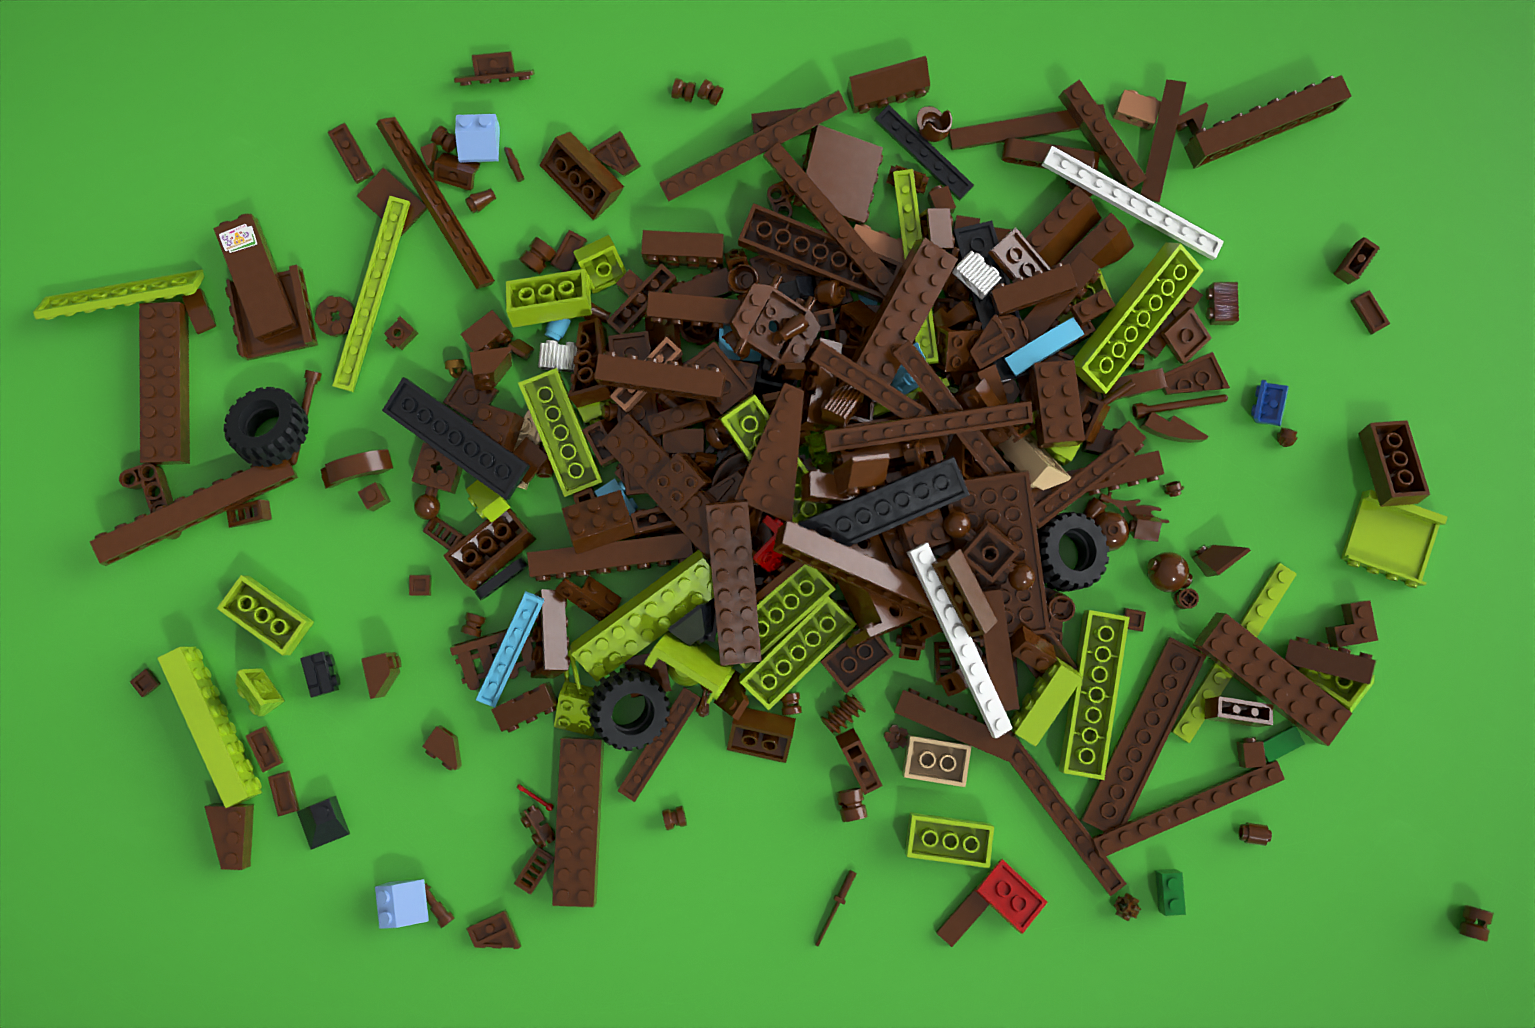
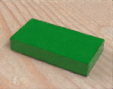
[1263,726,1305,763]

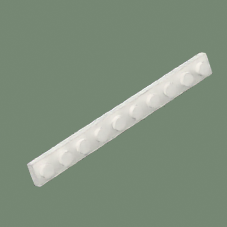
[1042,146,1224,260]
[907,543,1012,738]

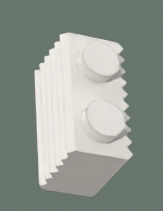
[952,251,1001,299]
[538,340,577,372]

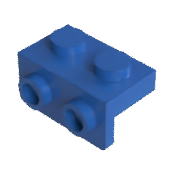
[1251,380,1289,426]

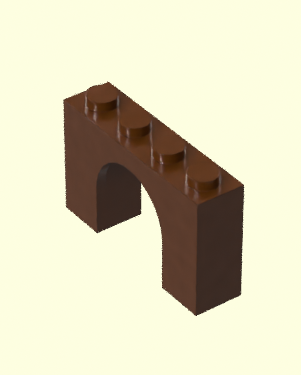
[910,616,989,697]

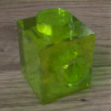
[804,432,833,466]

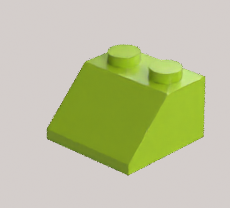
[573,235,627,294]

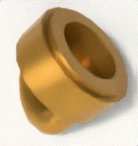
[444,359,465,378]

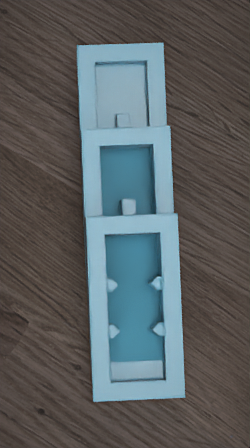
[1004,318,1084,377]

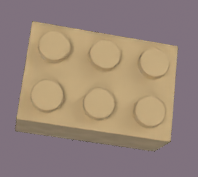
[902,735,971,787]

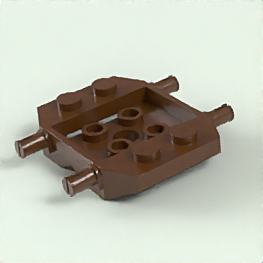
[729,274,821,377]

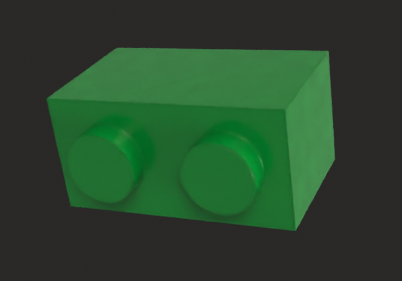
[1155,869,1186,916]

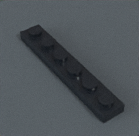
[875,105,974,201]

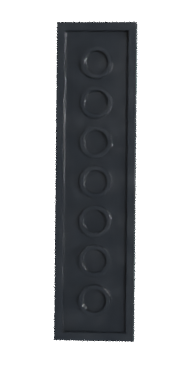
[952,220,1029,382]
[382,377,530,500]
[797,456,970,546]

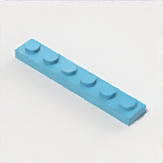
[476,591,544,708]

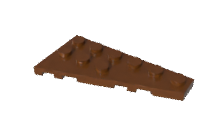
[734,383,804,522]

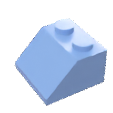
[455,114,500,162]
[375,879,429,929]

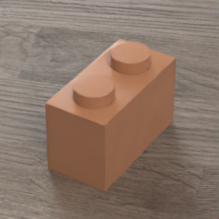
[1113,90,1161,130]

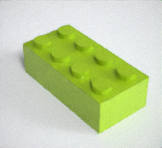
[506,269,592,328]
[217,575,314,655]
[1010,657,1083,747]
[905,813,994,868]

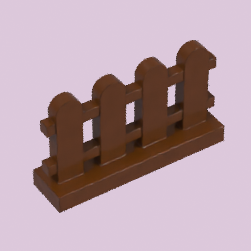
[450,628,535,690]

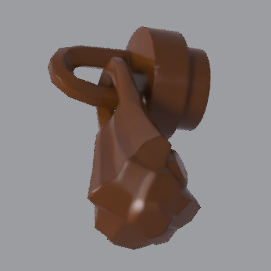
[695,685,712,717]

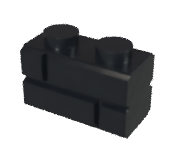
[300,651,340,698]

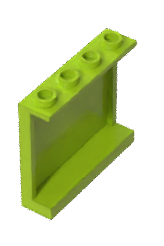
[1341,490,1448,588]
[644,630,735,704]

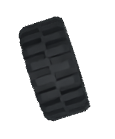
[224,387,309,467]
[1037,512,1109,592]
[587,668,670,751]

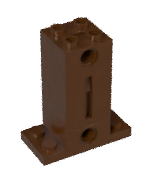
[829,391,944,470]
[836,534,923,649]

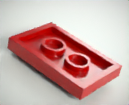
[975,859,1048,934]

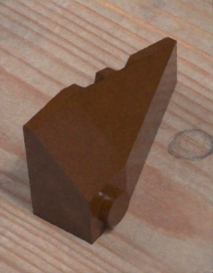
[1060,213,1134,269]

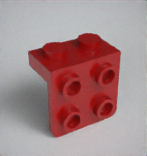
[753,515,787,572]

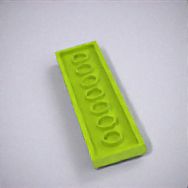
[33,269,205,320]

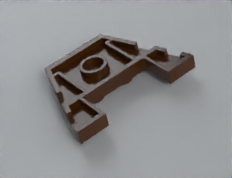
[704,471,764,544]

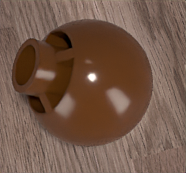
[1147,552,1193,592]

